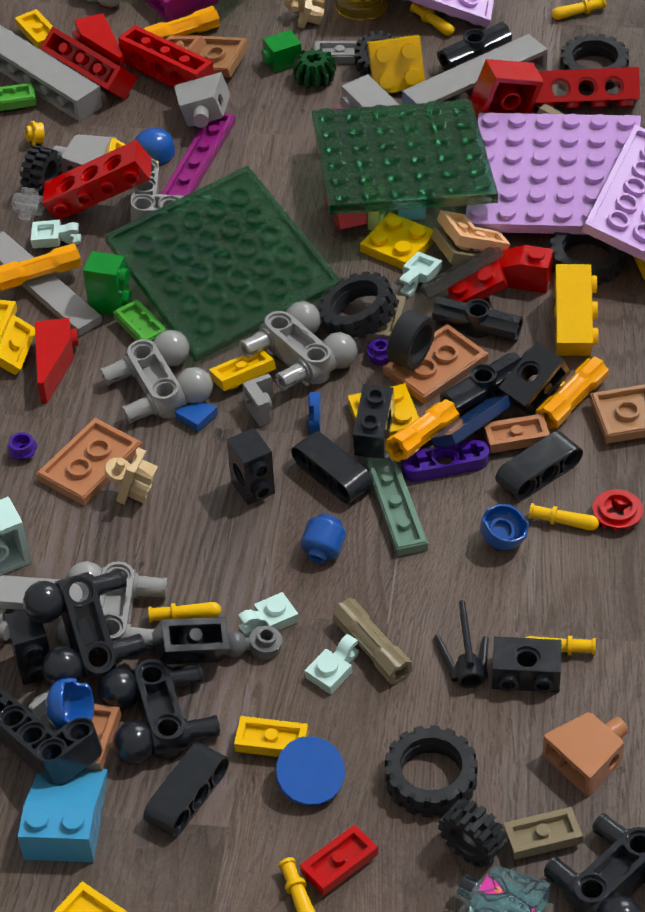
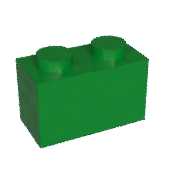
[83,251,133,316]

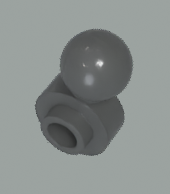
[226,626,283,660]

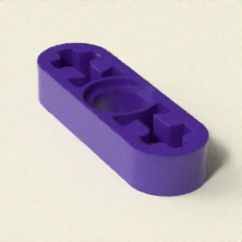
[401,440,489,482]

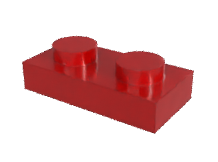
[447,261,508,303]
[300,824,378,896]

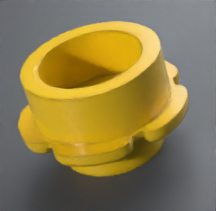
[25,121,44,146]

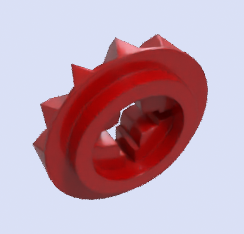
[592,489,643,532]

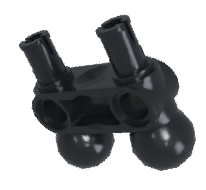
[23,569,146,685]
[98,659,220,764]
[544,813,645,912]

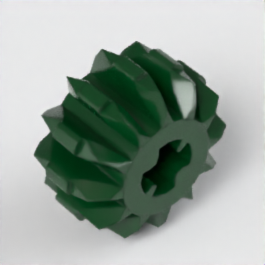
[293,48,336,89]

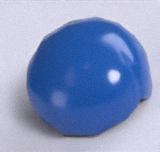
[134,128,175,165]
[480,504,529,551]
[46,678,94,729]

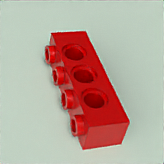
[118,25,214,88]
[40,26,138,100]
[534,67,640,110]
[42,140,151,221]

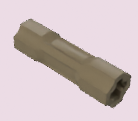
[332,598,413,684]

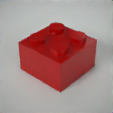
[469,59,544,119]

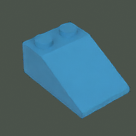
[18,769,108,863]

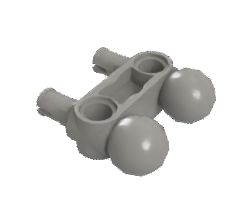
[239,301,358,391]
[100,330,213,424]
[56,561,168,656]

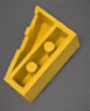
[553,264,598,356]

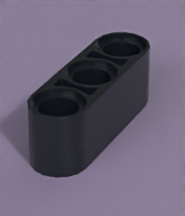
[291,431,374,504]
[495,431,583,501]
[143,742,229,837]

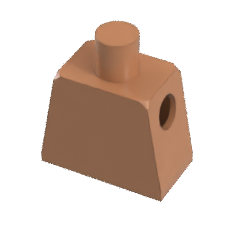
[542,713,628,797]

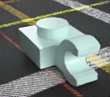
[30,220,81,249]
[399,251,442,297]
[238,592,298,637]
[305,634,359,695]

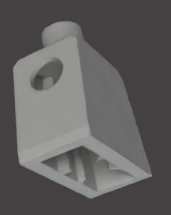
[175,72,230,127]
[53,134,118,173]

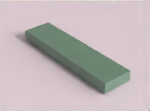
[365,454,428,557]

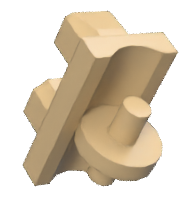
[284,0,325,29]
[104,447,158,505]

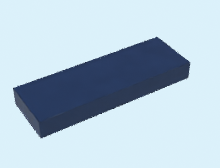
[431,395,512,448]

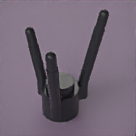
[434,600,489,688]

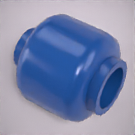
[300,514,346,564]

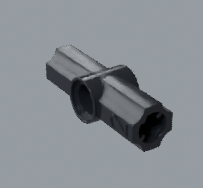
[437,21,512,71]
[432,296,523,341]
[440,352,521,413]

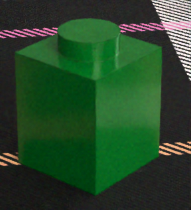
[261,30,302,73]

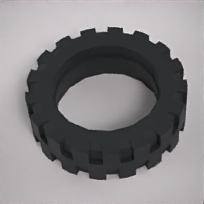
[560,33,630,91]
[550,232,625,286]
[318,271,398,339]
[385,725,478,818]

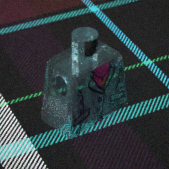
[457,866,551,912]

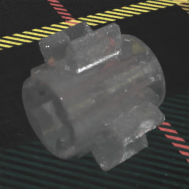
[12,187,45,221]

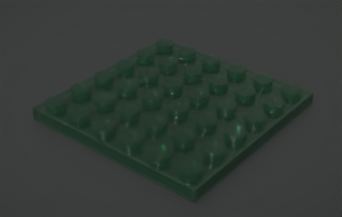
[311,99,498,215]
[105,165,340,362]

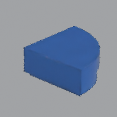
[308,392,322,435]
[175,403,218,432]

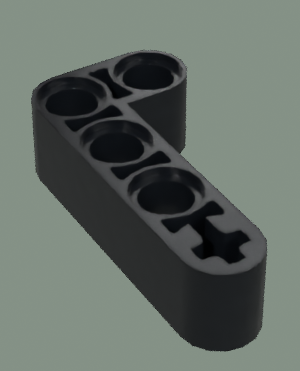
[0,689,103,785]

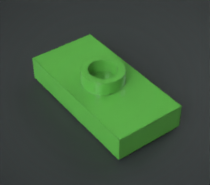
[0,82,37,111]
[113,299,168,342]

